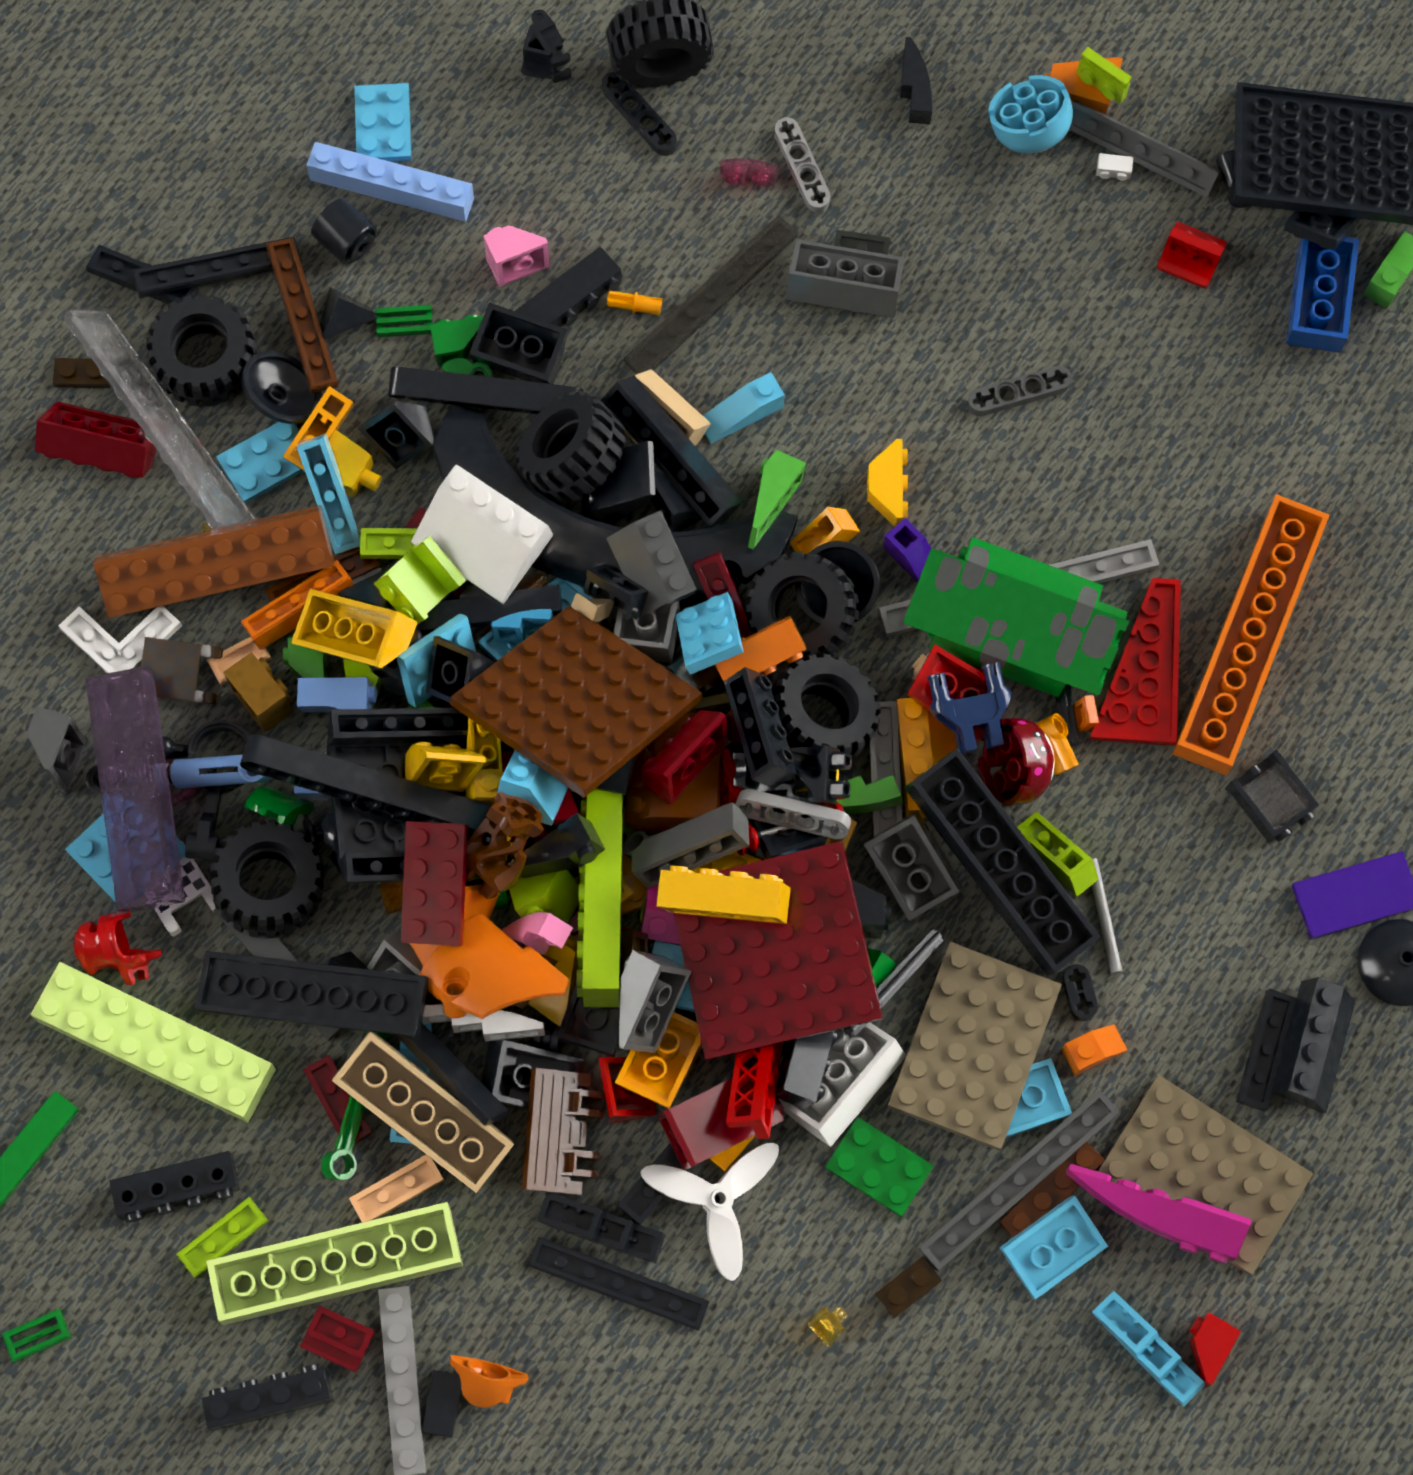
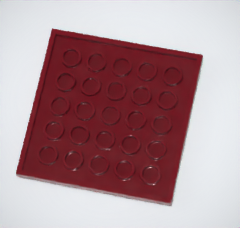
[674,841,883,1060]

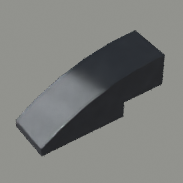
[900,37,932,124]

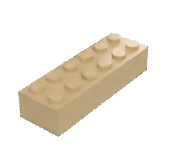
[332,1031,514,1193]

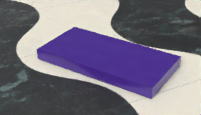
[1291,851,1413,940]

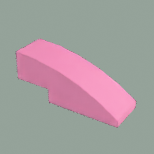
[502,912,573,955]

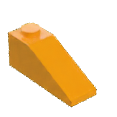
[283,386,353,471]

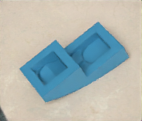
[491,609,554,643]

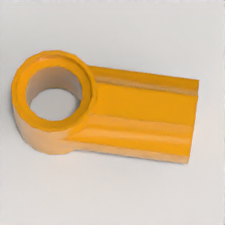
[1035,713,1079,776]

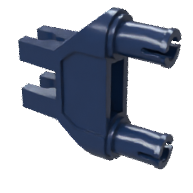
[927,662,1012,754]

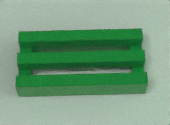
[376,305,433,337]
[2,1308,72,1363]

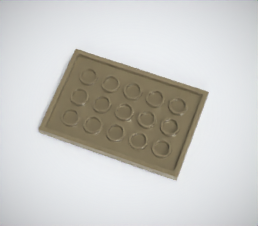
[887,942,1062,1151]
[1098,1074,1313,1276]

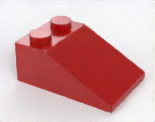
[907,644,1009,741]

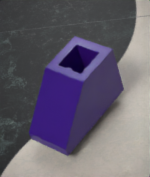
[883,518,931,583]

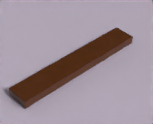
[266,238,338,394]

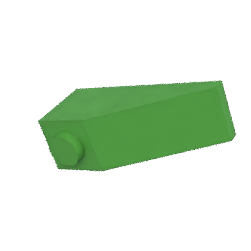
[1364,231,1413,309]

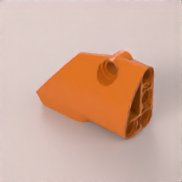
[419,914,569,1019]

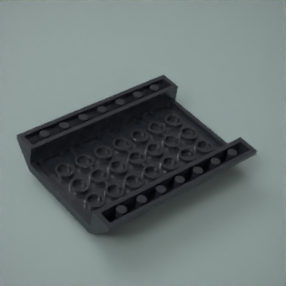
[326,708,580,884]

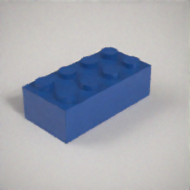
[1286,237,1359,353]

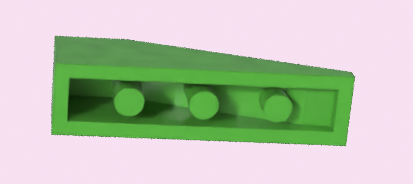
[748,449,806,549]

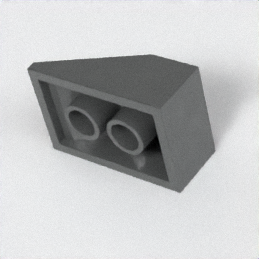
[619,950,692,1053]

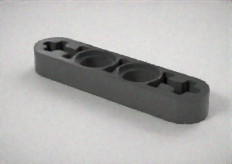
[967,366,1072,416]

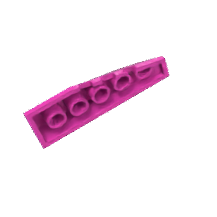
[1065,1164,1252,1264]

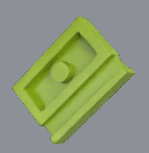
[1076,47,1132,104]

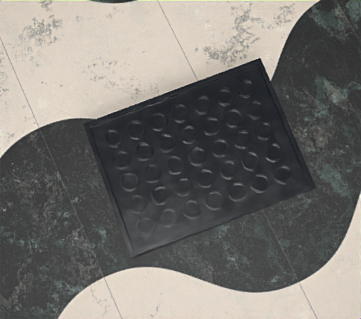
[1233,82,1413,225]

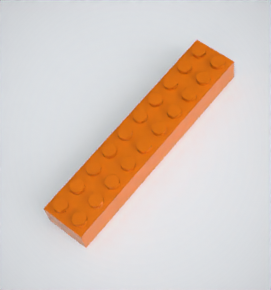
[1172,494,1330,776]

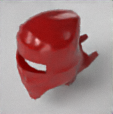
[73,912,162,986]

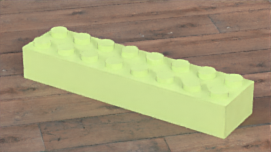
[30,962,276,1123]
[206,1202,463,1325]

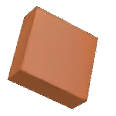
[1074,695,1099,732]

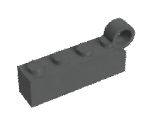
[623,802,749,888]

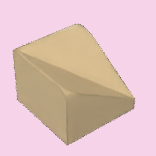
[571,593,614,622]

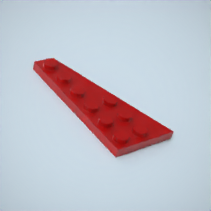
[1089,578,1181,746]

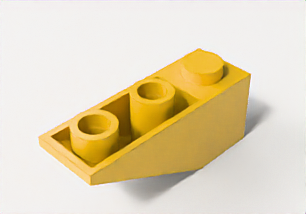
[465,717,503,806]

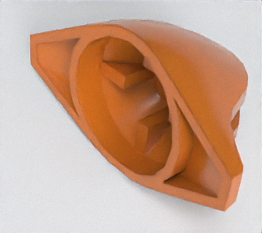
[450,1355,529,1408]

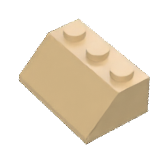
[624,369,711,446]

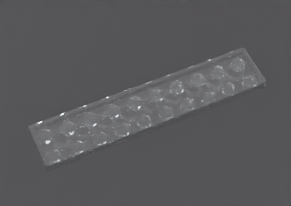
[63,310,256,530]

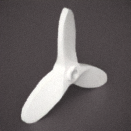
[640,1143,779,1281]

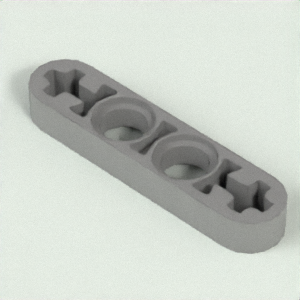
[774,117,831,213]
[735,789,851,839]

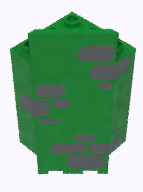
[903,537,1129,697]

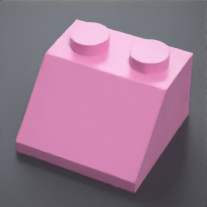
[483,225,550,287]

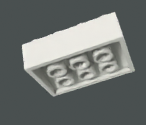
[411,464,553,604]
[780,1022,906,1147]

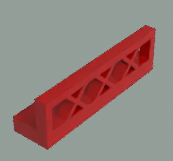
[726,1043,783,1139]

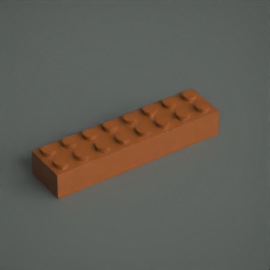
[93,505,335,618]

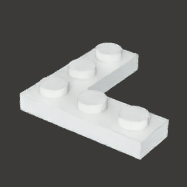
[59,606,182,685]

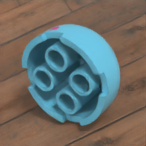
[988,75,1073,154]

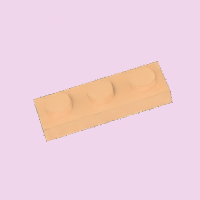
[349,1154,444,1223]

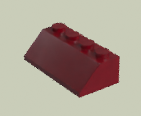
[34,401,164,478]

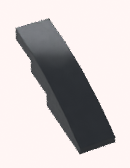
[536,1192,666,1264]

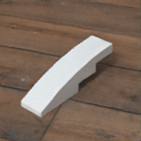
[422,1004,545,1042]

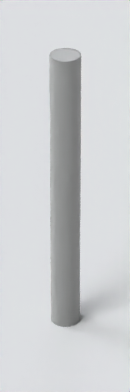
[1091,858,1123,974]

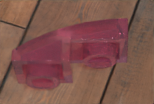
[720,158,779,187]

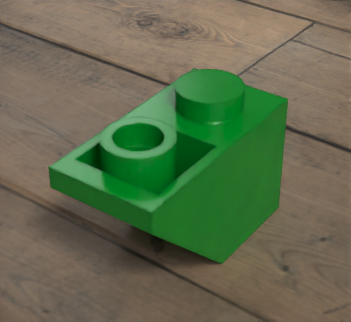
[430,315,484,366]

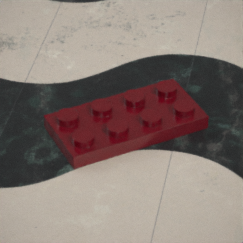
[401,821,468,946]

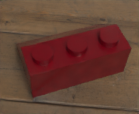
[642,710,728,805]

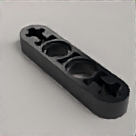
[602,72,677,156]

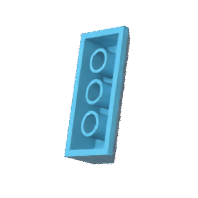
[497,750,569,826]

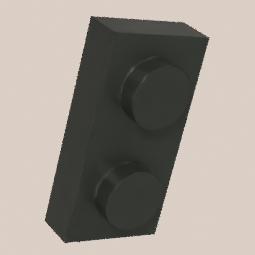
[834,230,891,255]

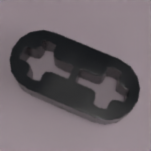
[1063,964,1098,1021]

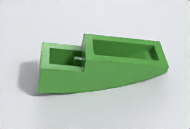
[824,775,903,814]

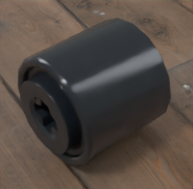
[311,198,377,265]

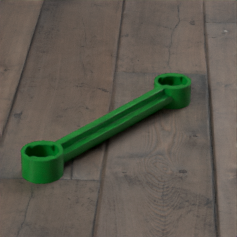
[321,1031,392,1181]

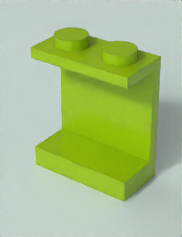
[374,536,466,624]

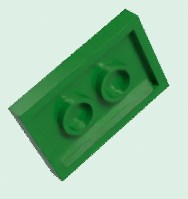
[825,1117,934,1218]

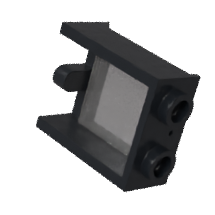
[1225,749,1319,843]

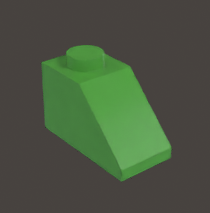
[283,637,327,678]

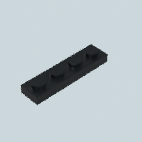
[86,245,199,304]
[1236,988,1297,1112]

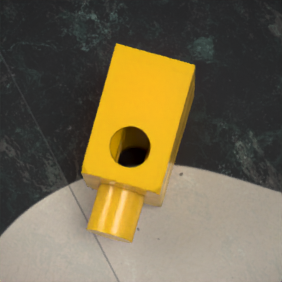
[329,430,382,497]

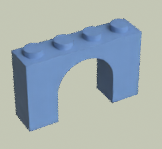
[294,677,377,798]

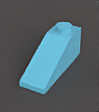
[703,372,785,444]

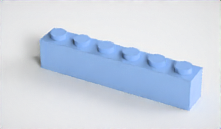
[306,142,474,222]

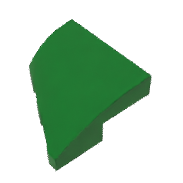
[244,786,314,825]

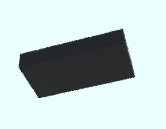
[422,1370,462,1438]

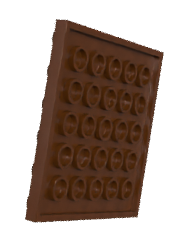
[451,605,702,798]

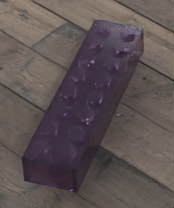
[85,667,185,913]

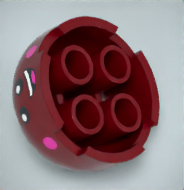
[978,718,1054,806]

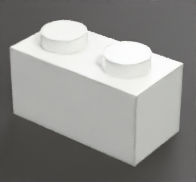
[1096,153,1133,181]

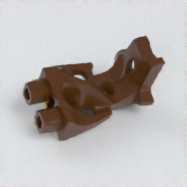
[466,791,544,900]

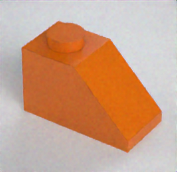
[1061,1024,1128,1076]

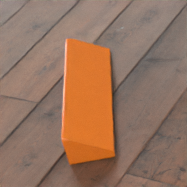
[241,560,354,650]

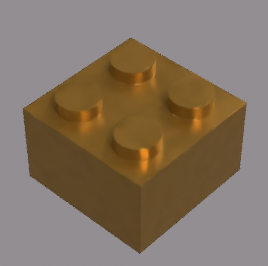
[223,652,293,733]

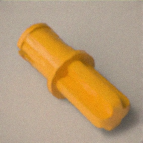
[607,291,663,316]

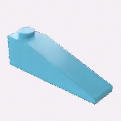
[296,434,360,554]

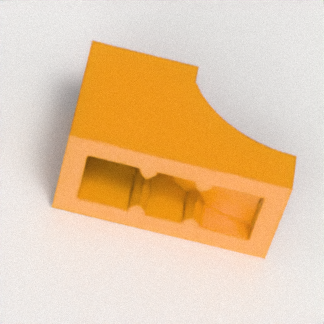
[790,507,860,554]

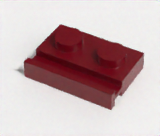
[300,1305,375,1373]

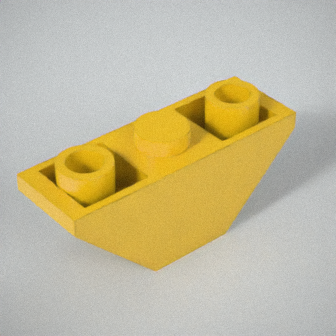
[867,439,908,527]

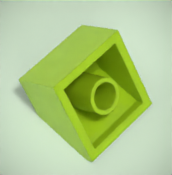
[509,869,579,923]

